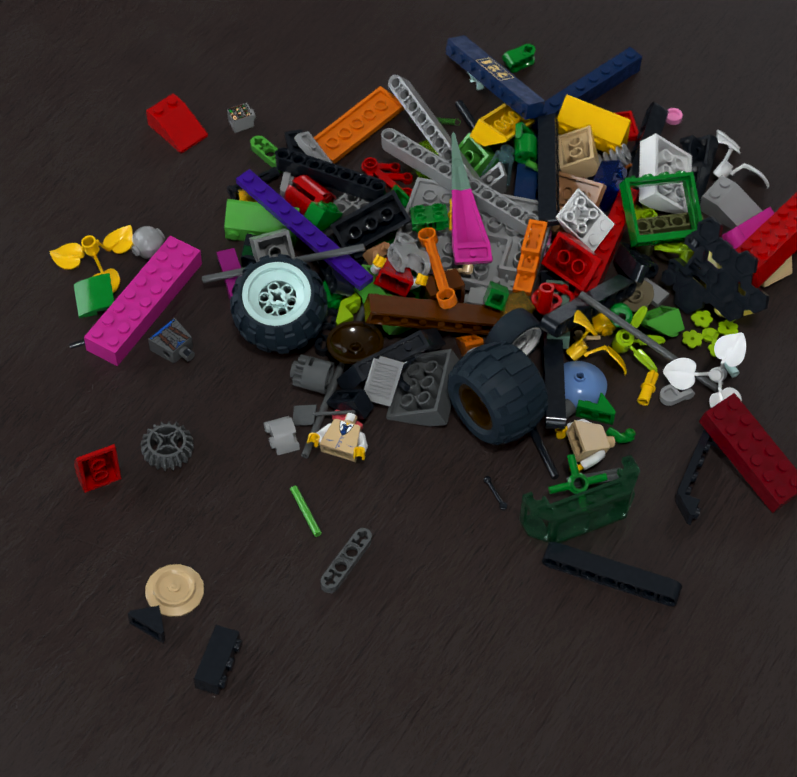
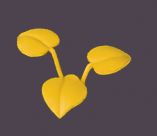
[50,225,133,293]
[566,310,627,375]

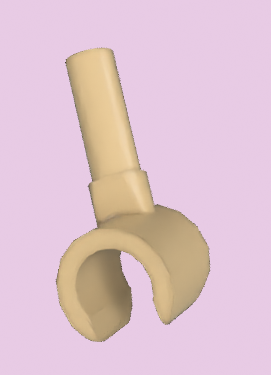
[447,264,474,275]
[573,330,601,342]

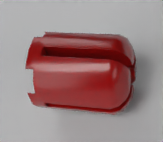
[284,175,337,216]

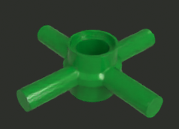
[548,454,607,513]

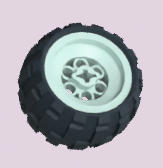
[230,254,328,354]

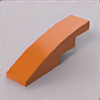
[513,219,548,296]

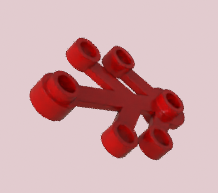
[361,157,413,197]

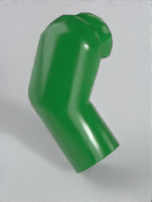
[606,427,636,443]

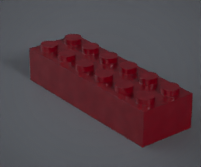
[699,393,797,513]

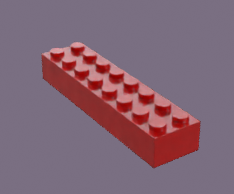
[736,192,797,288]

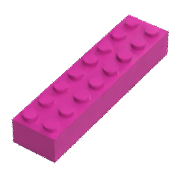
[84,236,202,366]

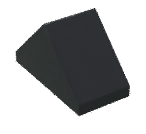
[128,605,166,643]

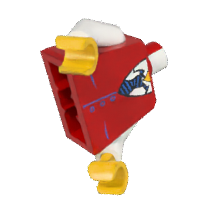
[370,254,429,297]

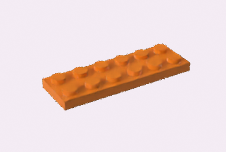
[314,86,405,164]

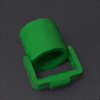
[514,122,537,164]

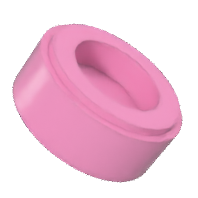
[666,108,683,125]

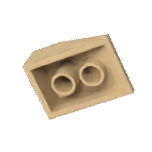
[559,126,601,178]

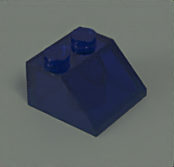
[593,160,627,212]

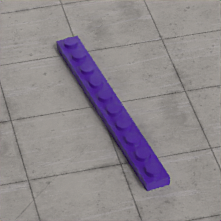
[236,169,373,291]

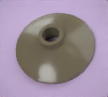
[620,280,654,312]

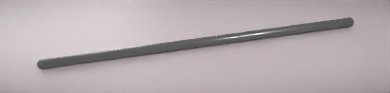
[301,303,365,458]

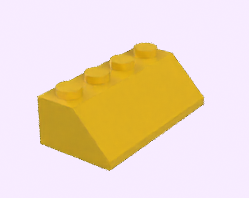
[557,95,631,155]
[470,103,536,146]

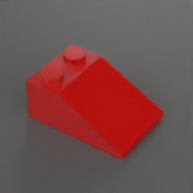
[146,93,208,154]
[541,231,603,292]
[74,444,121,493]

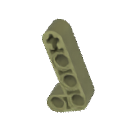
[636,212,704,256]

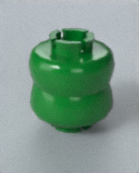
[610,303,633,328]

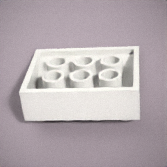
[639,134,692,214]

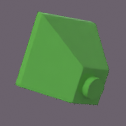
[458,133,500,177]
[640,305,685,337]

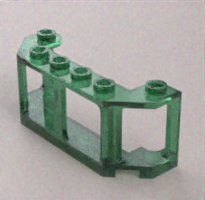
[519,455,640,543]

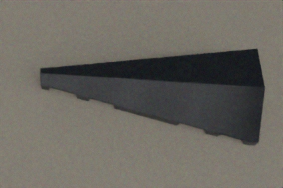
[680,134,719,204]

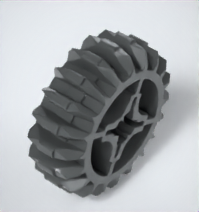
[141,421,194,471]

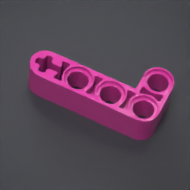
[722,207,774,249]

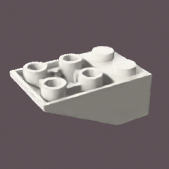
[556,188,615,252]

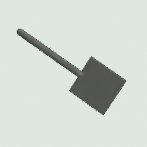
[292,405,356,426]

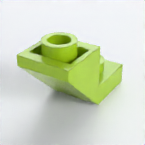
[336,293,361,326]

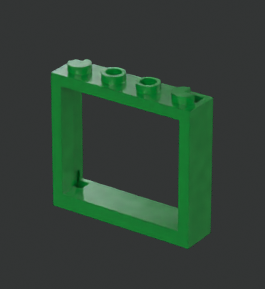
[619,170,703,247]

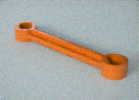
[418,227,457,309]

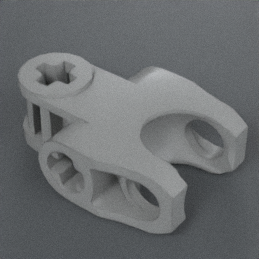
[387,233,431,276]

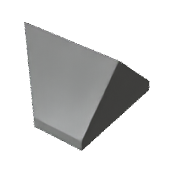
[481,162,507,193]

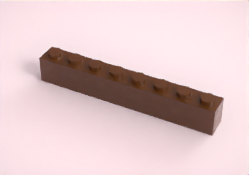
[364,294,513,335]

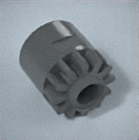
[290,354,334,394]

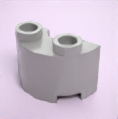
[263,416,300,456]

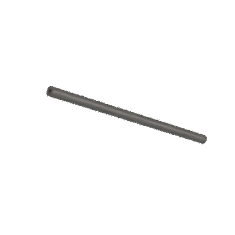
[202,244,365,283]
[578,291,723,393]

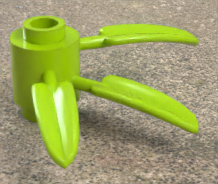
[612,306,665,372]

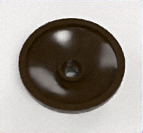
[326,321,384,365]

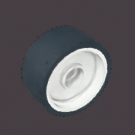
[485,308,544,356]

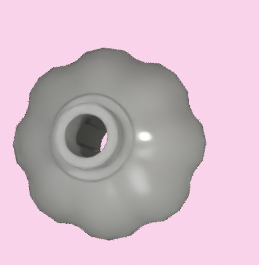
[131,226,165,259]

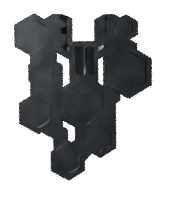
[661,217,769,322]

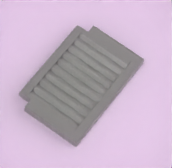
[364,356,404,406]

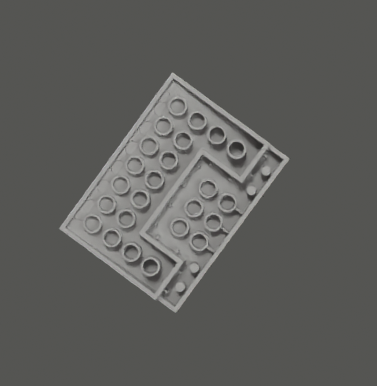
[393,177,552,303]

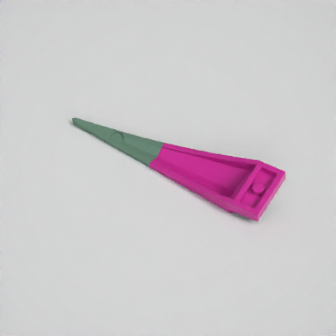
[451,132,493,265]

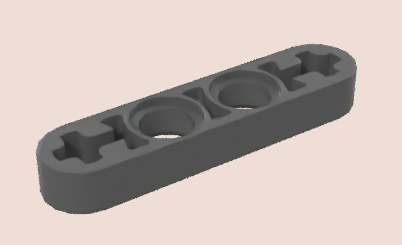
[321,528,372,593]

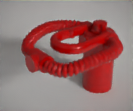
[531,282,575,315]

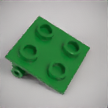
[410,203,449,233]

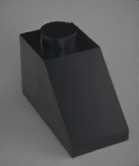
[326,389,374,420]

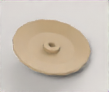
[145,564,204,617]

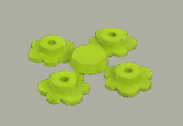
[682,310,738,357]

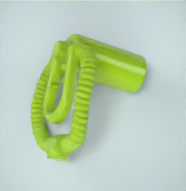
[654,242,694,263]

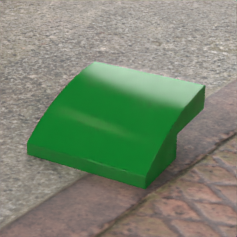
[74,273,114,318]

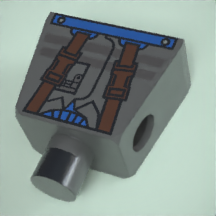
[148,318,195,363]

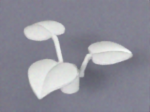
[713,130,769,189]
[663,332,746,408]

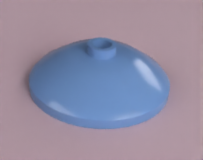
[564,361,607,409]

